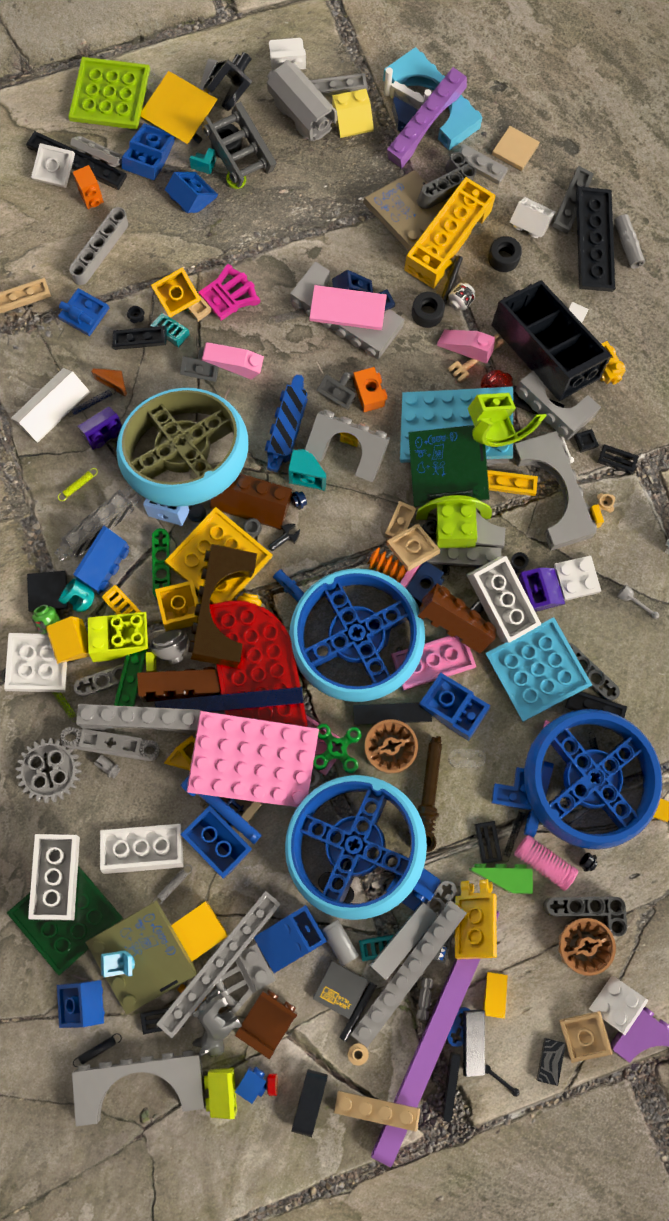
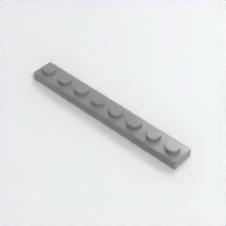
[156,891,281,1038]
[351,900,467,1048]

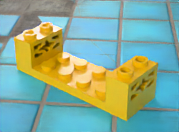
[404,177,496,289]

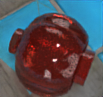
[480,370,513,388]

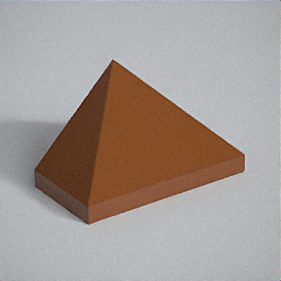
[91,368,127,396]

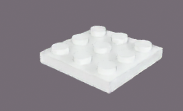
[4,633,67,692]

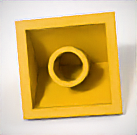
[46,616,90,664]

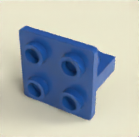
[386,868,441,911]

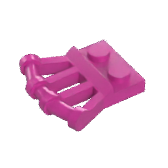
[199,264,261,321]

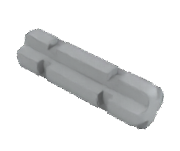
[417,977,433,1020]

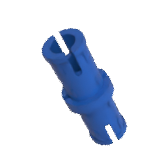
[273,569,304,602]

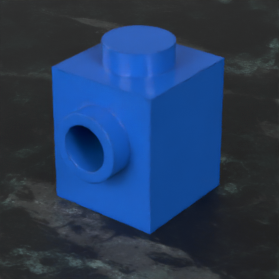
[235,1066,267,1104]

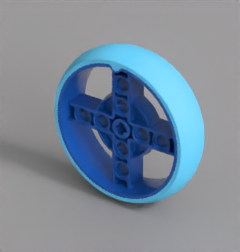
[289,568,425,702]
[285,775,427,920]

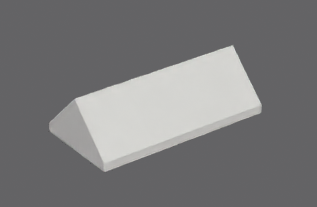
[11,368,90,443]

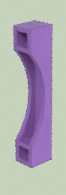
[387,67,467,169]

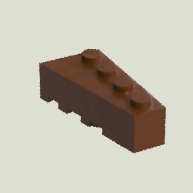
[418,583,497,654]
[137,667,222,703]

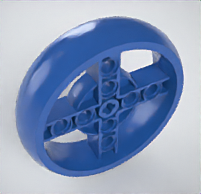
[524,709,662,850]

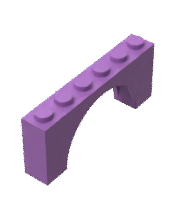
[610,1007,669,1063]

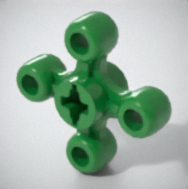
[313,724,362,774]

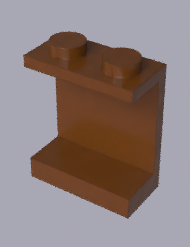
[235,990,298,1060]

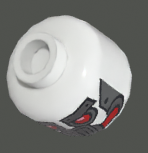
[448,283,475,310]

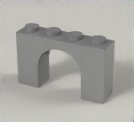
[515,371,601,441]
[305,410,390,482]

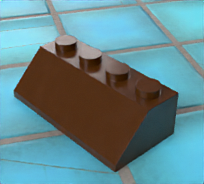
[210,473,292,530]

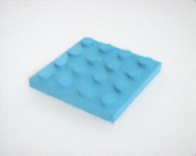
[485,617,592,722]

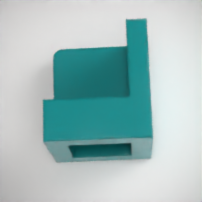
[189,148,216,174]

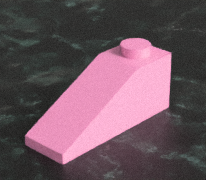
[437,330,495,364]
[202,342,264,380]

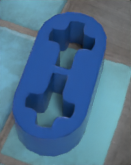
[447,1007,470,1047]

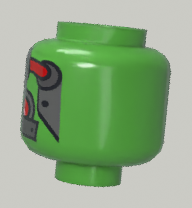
[32,605,60,634]

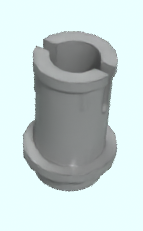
[94,755,121,779]

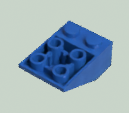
[254,905,327,973]

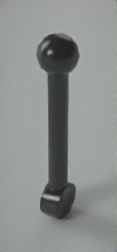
[485,1065,520,1097]

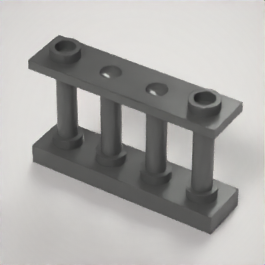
[202,101,277,188]

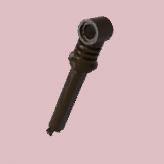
[410,736,442,852]

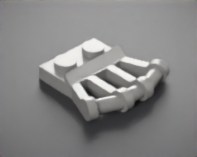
[208,943,275,1014]

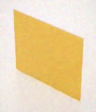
[140,71,218,144]

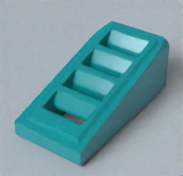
[150,313,190,348]
[359,934,395,961]

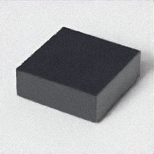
[574,429,599,453]

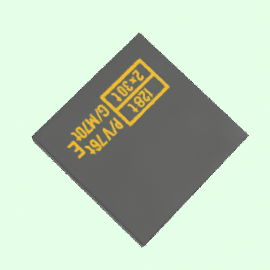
[313,961,368,1019]

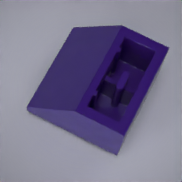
[78,406,122,450]
[518,568,565,612]

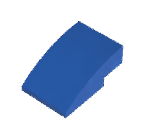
[122,123,176,180]
[419,672,490,741]

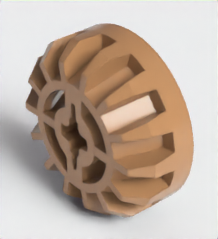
[364,719,418,774]
[558,918,616,976]

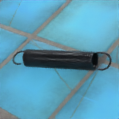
[73,1033,122,1067]

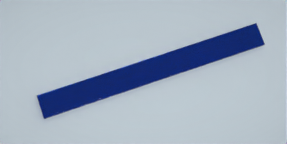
[155,687,303,712]

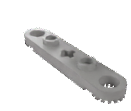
[60,727,160,761]

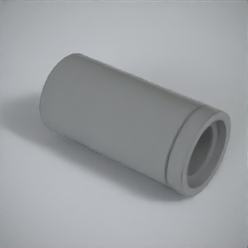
[321,919,359,966]

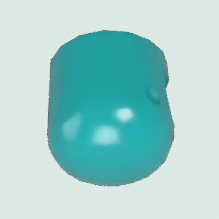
[58,578,94,612]

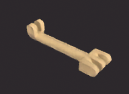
[448,334,505,383]

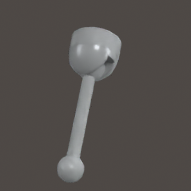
[617,585,659,619]

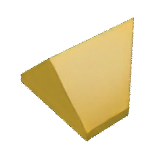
[164,735,195,771]

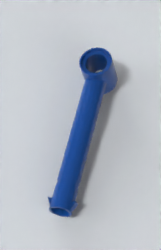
[181,775,262,844]

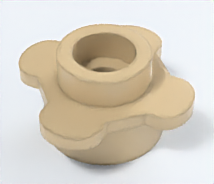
[597,493,615,513]

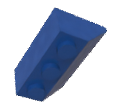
[73,526,129,595]
[180,805,252,879]

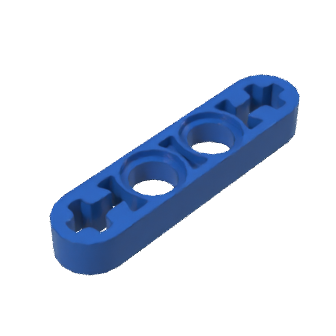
[524,761,554,838]

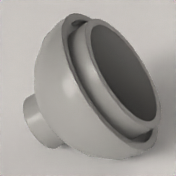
[150,629,188,664]

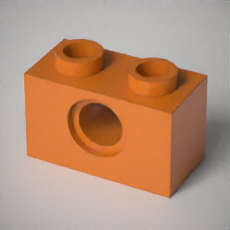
[72,165,104,209]
[353,367,387,412]

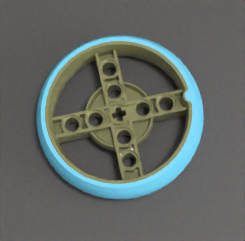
[116,388,248,507]

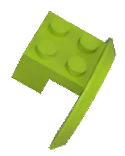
[467,393,547,447]
[416,495,492,548]

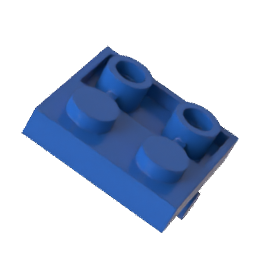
[58,288,110,337]

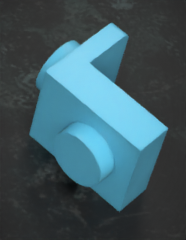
[101,950,135,977]

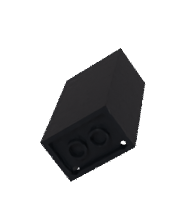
[491,280,612,401]

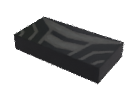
[536,1038,566,1086]

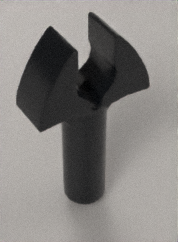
[268,524,300,551]

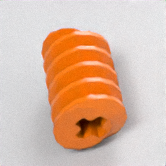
[367,547,407,583]

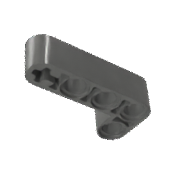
[417,152,476,209]
[543,897,627,937]

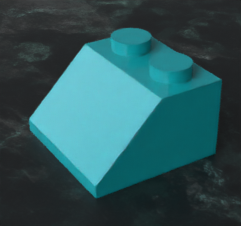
[288,449,326,491]

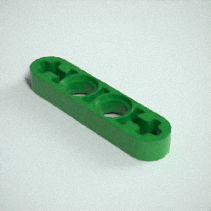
[152,528,171,600]

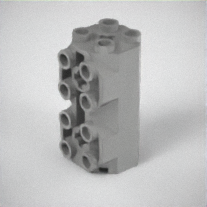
[267,60,338,141]

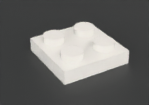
[31,143,75,188]
[553,556,601,601]
[589,975,648,1035]

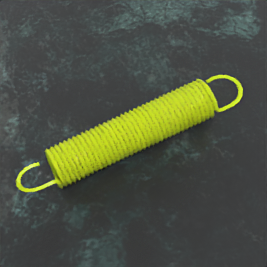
[58,468,98,501]

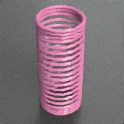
[514,835,578,891]

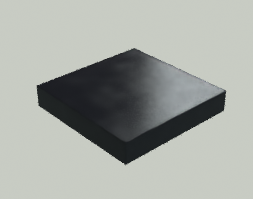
[27,571,68,612]

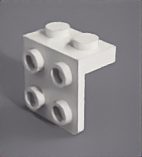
[269,38,306,70]

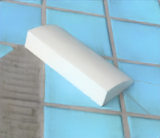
[100,824,184,874]

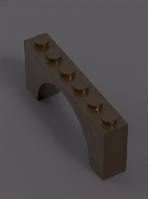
[188,544,257,668]

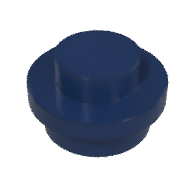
[291,491,307,510]

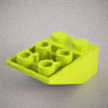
[88,612,148,662]

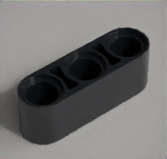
[291,1069,328,1138]

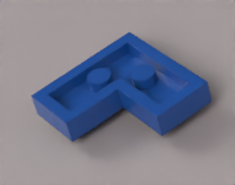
[491,767,532,810]

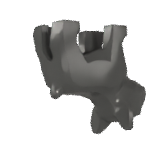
[192,989,242,1057]

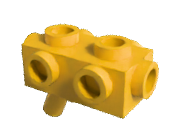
[599,341,626,385]

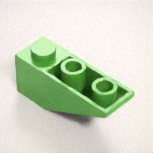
[469,864,533,894]

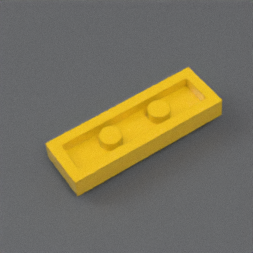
[488,470,538,496]

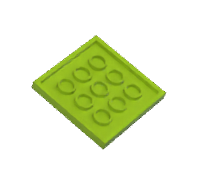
[68,57,150,130]

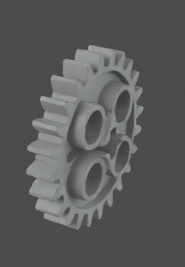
[15,738,82,803]

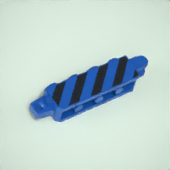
[265,375,308,472]

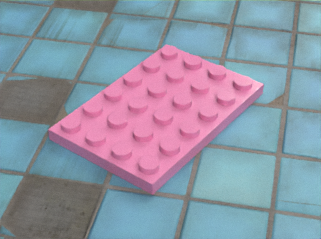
[187,711,319,807]

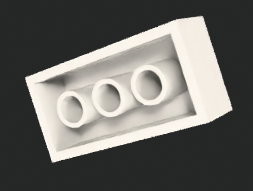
[467,556,541,643]
[28,834,80,920]

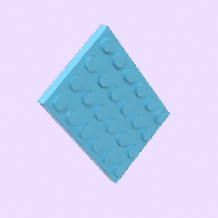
[400,387,513,463]

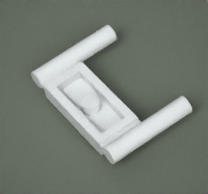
[384,67,431,110]

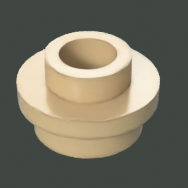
[348,1043,369,1066]

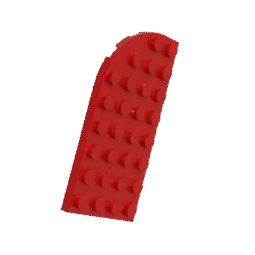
[210,601,308,727]

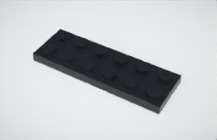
[576,186,616,292]

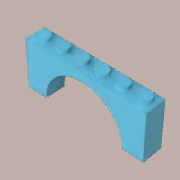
[383,47,483,150]

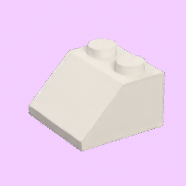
[509,197,556,238]

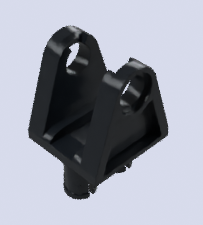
[203,52,252,111]

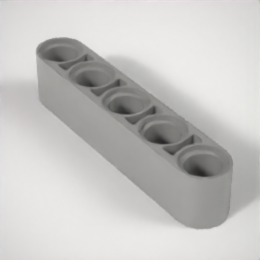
[69,207,129,285]

